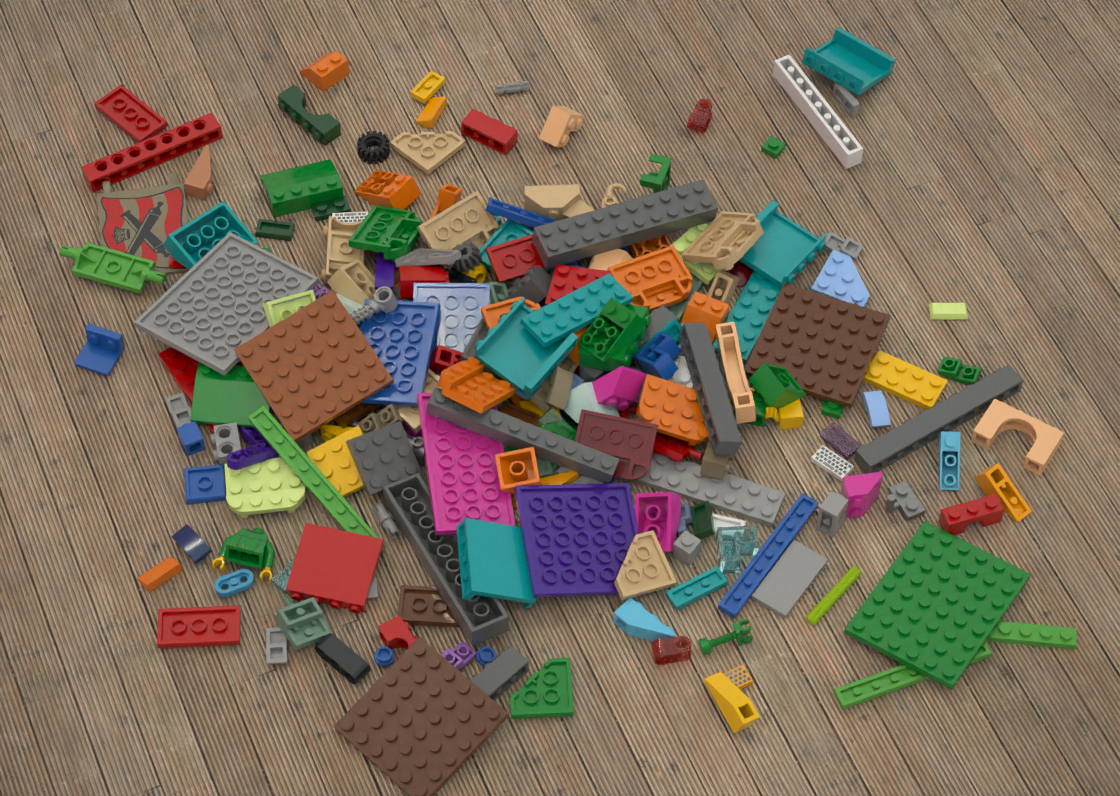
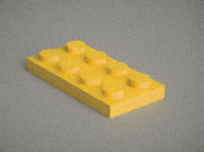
[863,350,948,410]

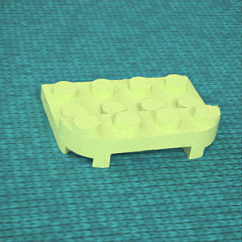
[224,457,306,518]

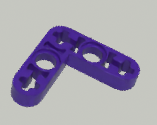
[227,427,278,470]

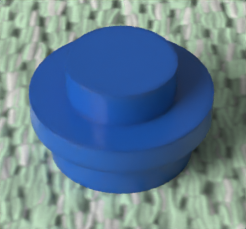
[476,646,496,666]
[374,647,395,667]

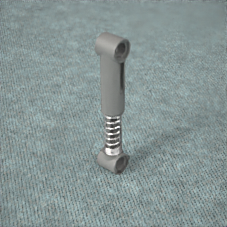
[349,286,398,325]

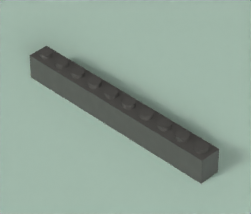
[854,365,1023,474]
[426,387,619,484]

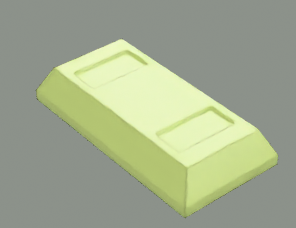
[929,303,968,320]

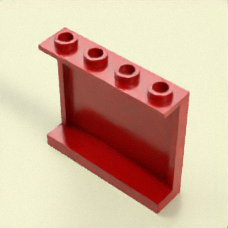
[286,523,385,613]

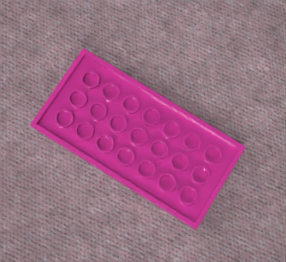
[417,392,516,535]

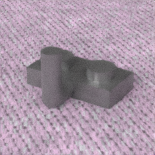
[886,481,925,522]

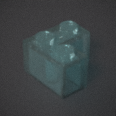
[716,525,759,574]

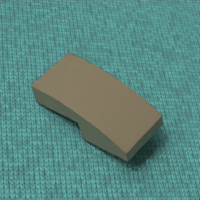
[545,366,573,410]
[359,403,403,434]

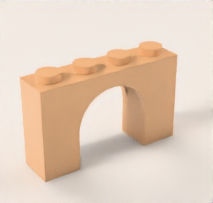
[971,399,1064,476]

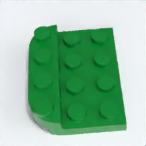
[348,205,421,262]

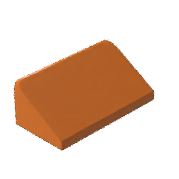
[137,556,182,593]

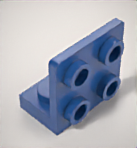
[74,323,125,376]

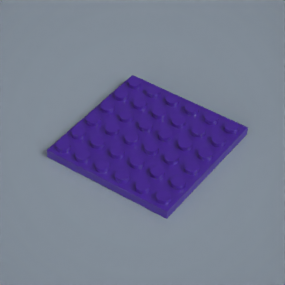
[514,483,648,598]

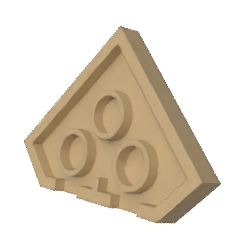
[390,131,466,175]
[614,530,677,600]

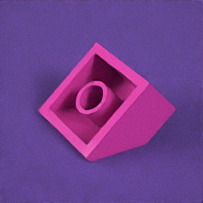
[592,366,646,410]
[840,472,883,518]

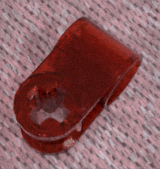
[687,98,713,133]
[651,636,691,665]

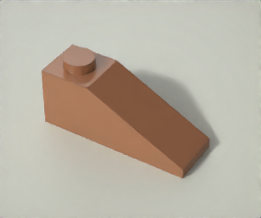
[184,145,214,201]

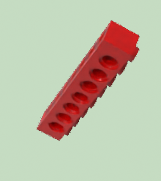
[81,112,223,193]

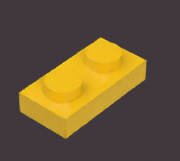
[410,71,445,104]

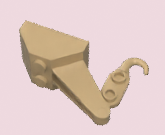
[524,183,627,221]

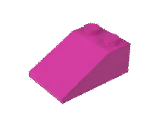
[635,492,681,552]

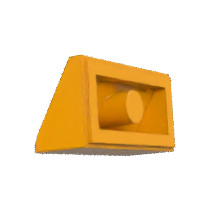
[415,96,447,129]

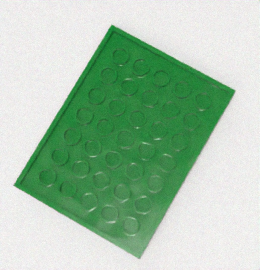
[844,521,1031,690]

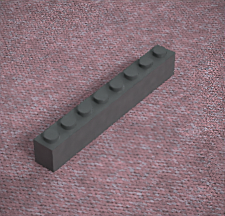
[679,322,742,454]

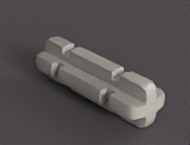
[495,81,530,95]

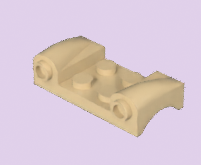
[320,216,364,285]

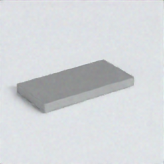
[751,540,828,619]

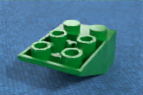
[577,297,647,362]

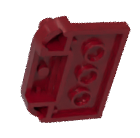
[575,409,659,480]

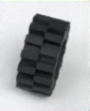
[357,131,390,164]

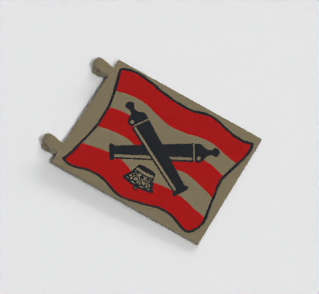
[97,172,189,275]

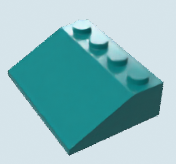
[163,201,258,270]

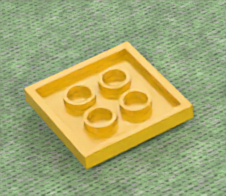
[306,425,364,498]

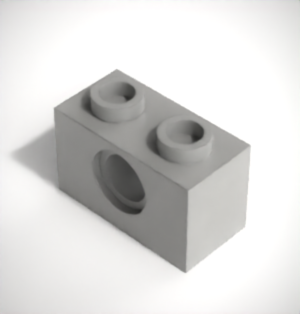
[816,490,849,538]

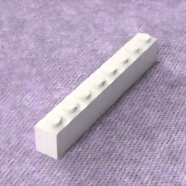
[773,54,863,169]

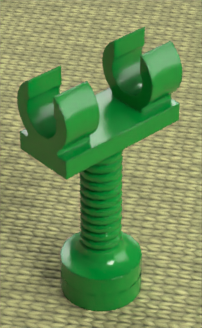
[698,619,753,655]

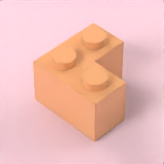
[539,106,584,147]

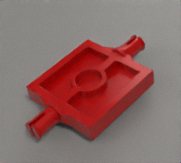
[653,432,703,462]

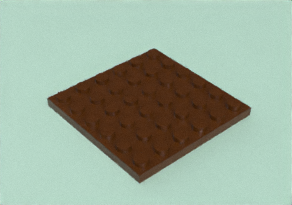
[744,283,890,408]
[333,637,509,796]

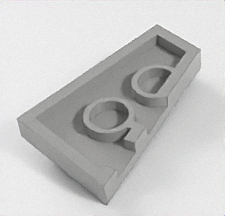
[395,248,462,267]

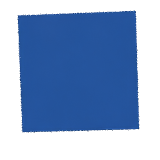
[184,464,226,504]

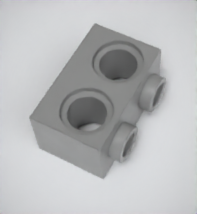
[211,422,241,468]

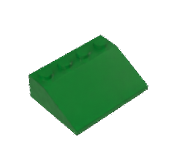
[260,159,344,218]
[191,362,272,428]

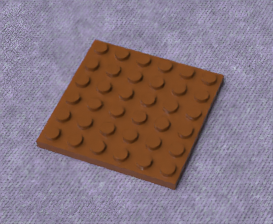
[234,290,394,442]

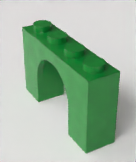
[578,304,651,371]

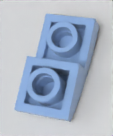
[862,391,891,428]

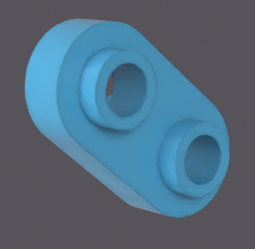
[214,569,254,598]

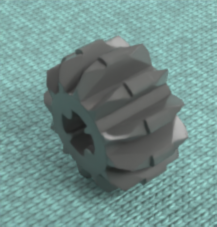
[452,242,482,274]

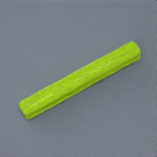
[806,566,861,625]

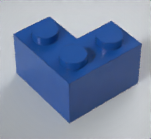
[634,331,682,380]

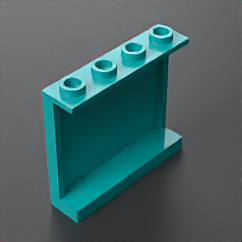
[801,27,896,96]
[739,200,827,288]
[474,297,578,398]
[456,518,537,609]

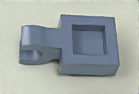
[678,503,693,534]

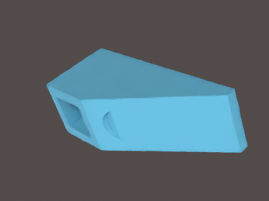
[938,431,961,491]
[613,597,675,646]

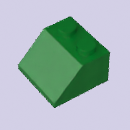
[749,363,806,408]

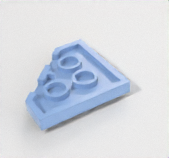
[811,250,870,307]

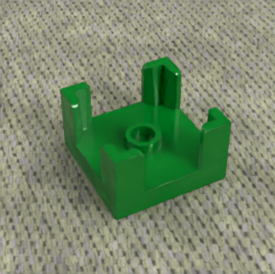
[640,153,672,197]

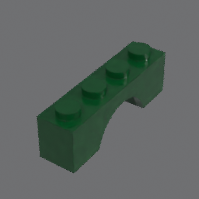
[278,85,341,146]

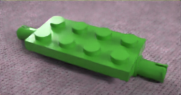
[59,242,167,294]

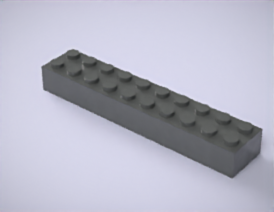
[532,179,718,269]
[383,473,509,646]

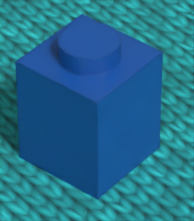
[177,421,205,456]

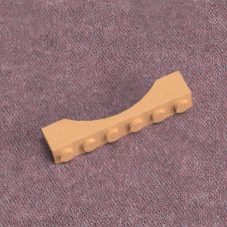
[716,322,756,424]

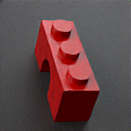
[939,494,1004,535]
[378,615,418,659]

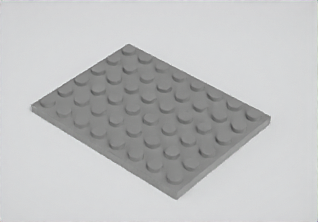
[134,232,319,376]

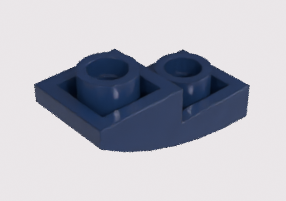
[171,524,212,564]

